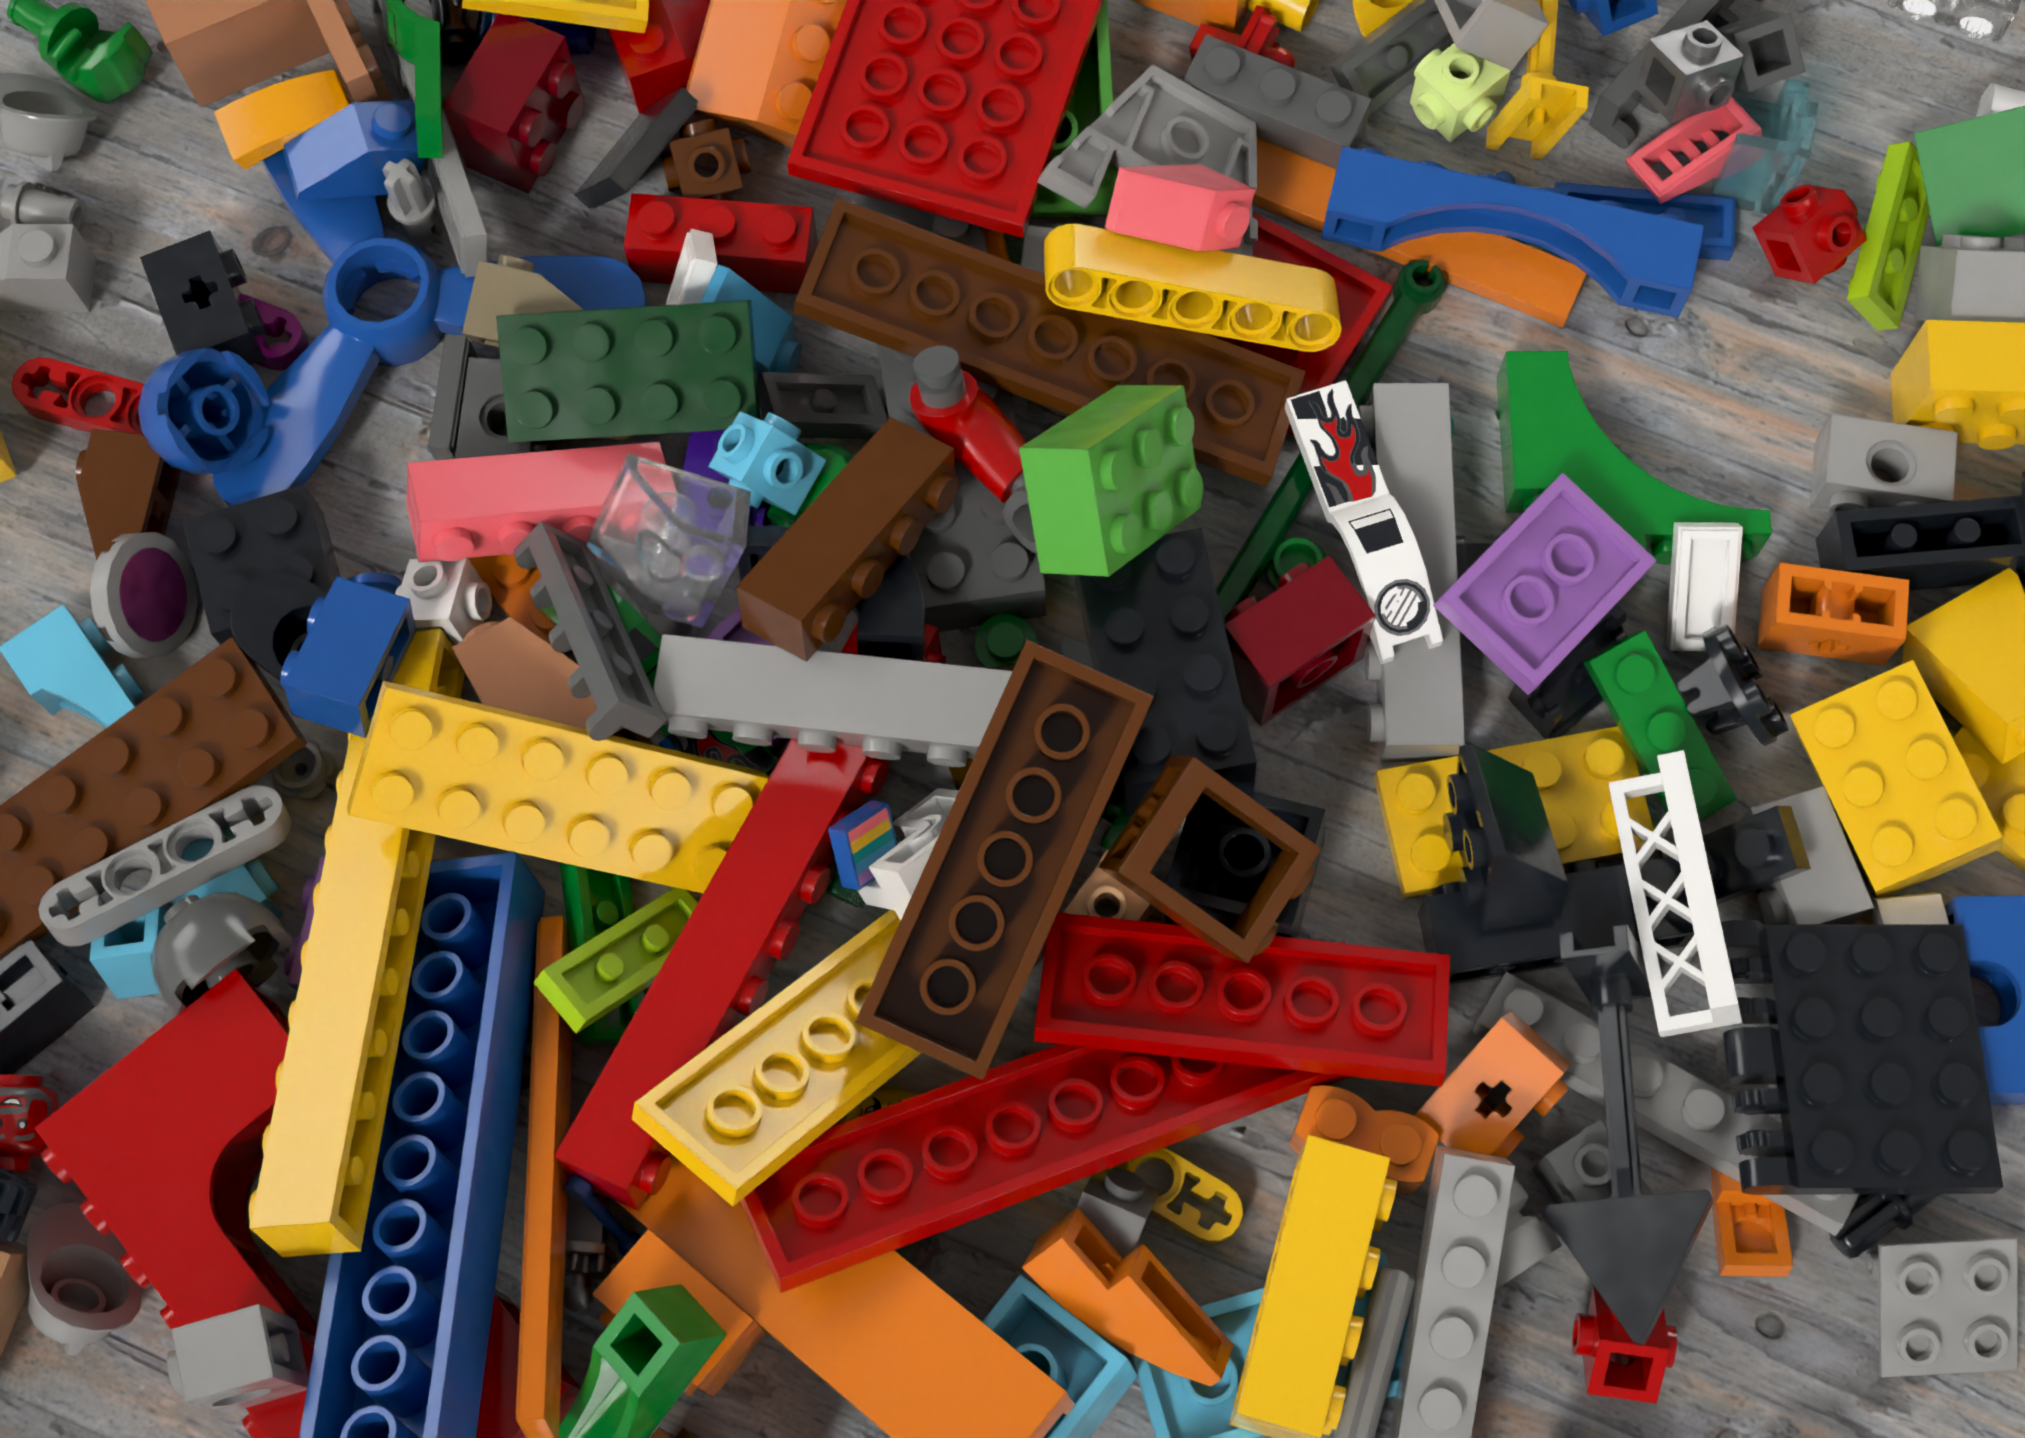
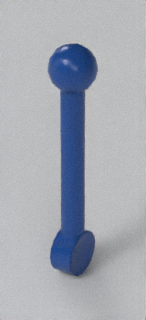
[563,1174,641,1257]

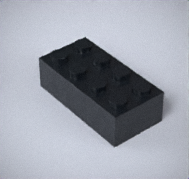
[1075,528,1257,817]

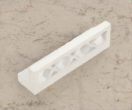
[1609,750,1742,1037]

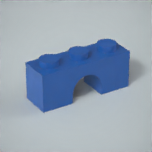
[1944,895,2025,1105]

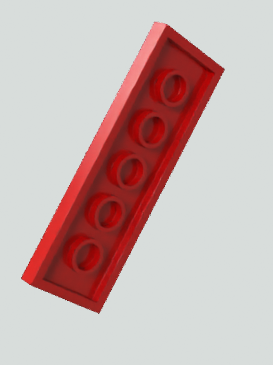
[1034,912,1450,1087]

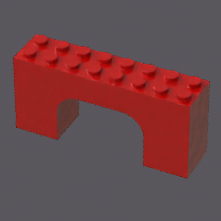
[34,969,581,1438]

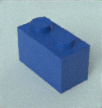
[280,576,416,738]

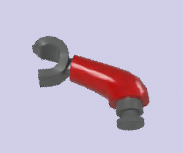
[909,346,1037,554]

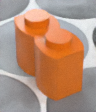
[1289,1085,1440,1194]

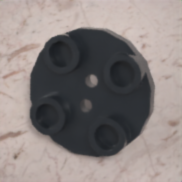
[1677,624,1789,746]

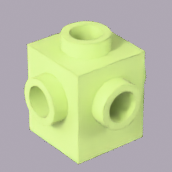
[1410,43,1511,142]

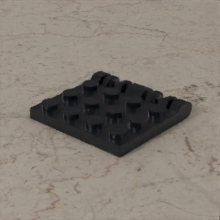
[1721,920,2003,1195]

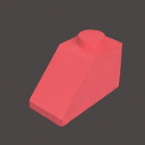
[1104,164,1255,251]

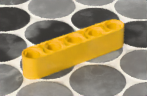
[1044,224,1342,352]

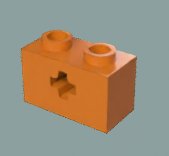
[1757,562,1909,666]
[1414,1010,1572,1158]

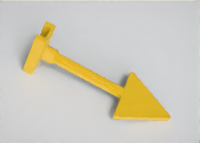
[1485,0,1589,160]

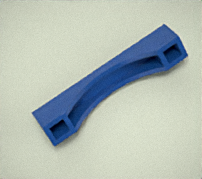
[1321,146,1705,318]

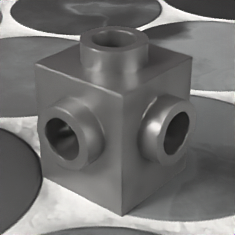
[1634,20,1744,123]

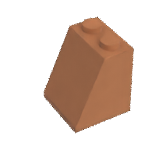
[452,617,653,745]

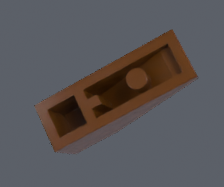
[76,429,181,560]

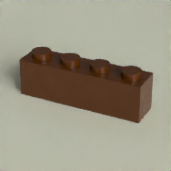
[736,417,959,662]

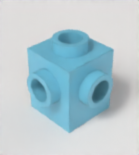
[708,411,827,515]

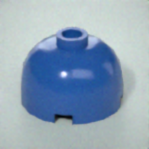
[138,348,269,475]

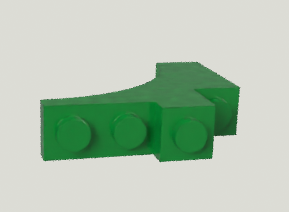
[1497,351,1772,565]

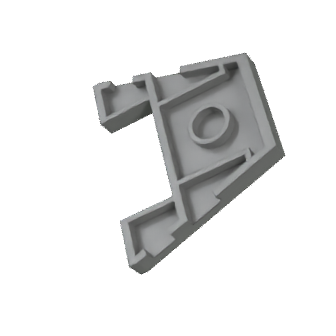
[1037,64,1258,257]

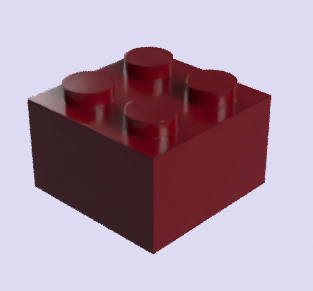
[442,13,585,194]
[1224,555,1376,727]

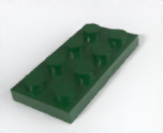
[496,300,761,443]

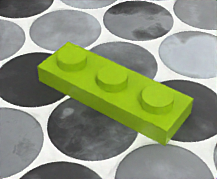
[1847,141,1930,331]
[533,887,698,1034]

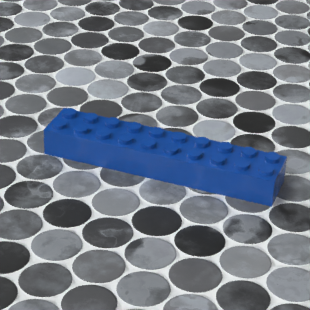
[299,852,546,1438]

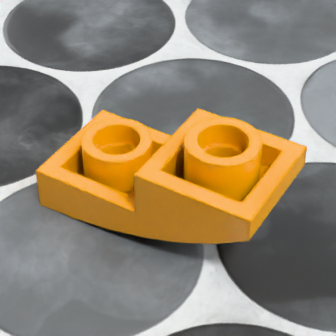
[214,69,351,170]

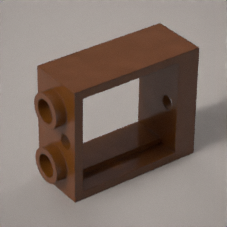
[1099,755,1321,963]

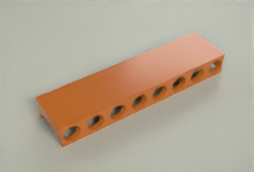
[612,1153,1075,1438]

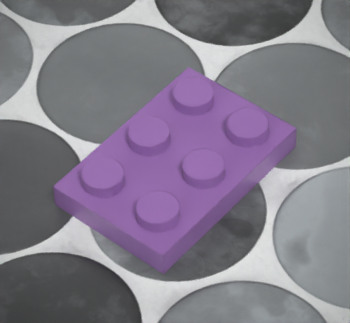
[1433,473,1657,695]

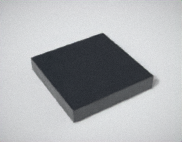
[574,87,698,209]

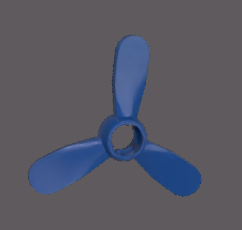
[213,149,648,507]

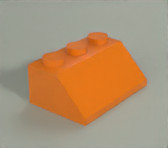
[686,0,847,148]

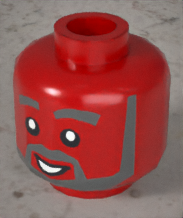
[0,1075,59,1171]

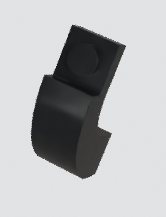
[736,508,926,662]

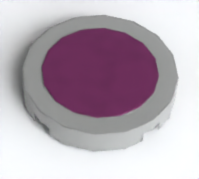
[90,532,198,658]

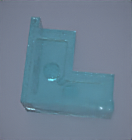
[1710,79,1818,215]

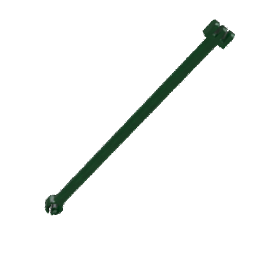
[1093,260,1445,851]

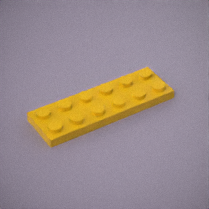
[347,681,769,893]
[632,910,921,1206]

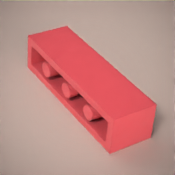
[406,442,675,562]

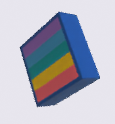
[828,800,898,891]

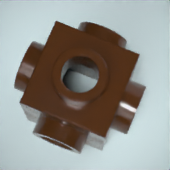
[660,118,751,201]

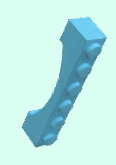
[0,604,284,919]

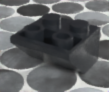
[1443,744,1568,931]

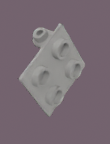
[1866,1236,2018,1377]

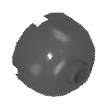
[150,892,292,1015]

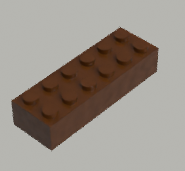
[855,640,1154,1080]

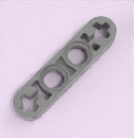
[38,786,292,946]

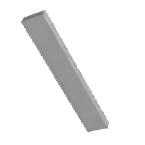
[372,0,487,278]

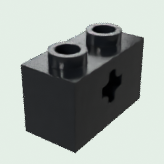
[140,230,267,365]

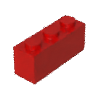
[623,193,818,294]

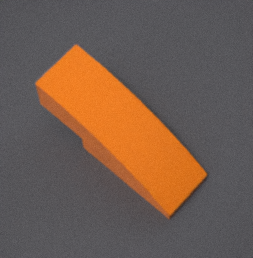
[1022,1207,1234,1387]

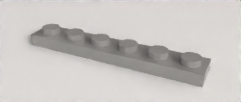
[1472,972,1859,1236]

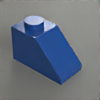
[283,100,425,201]

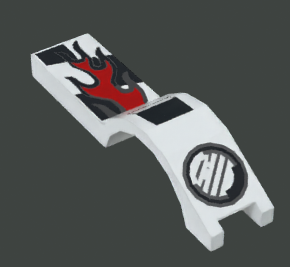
[1284,380,1443,664]

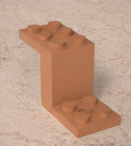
[145,0,393,107]

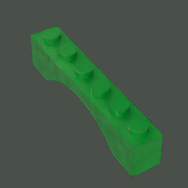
[559,1284,727,1438]

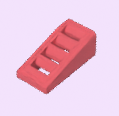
[1625,96,1765,204]

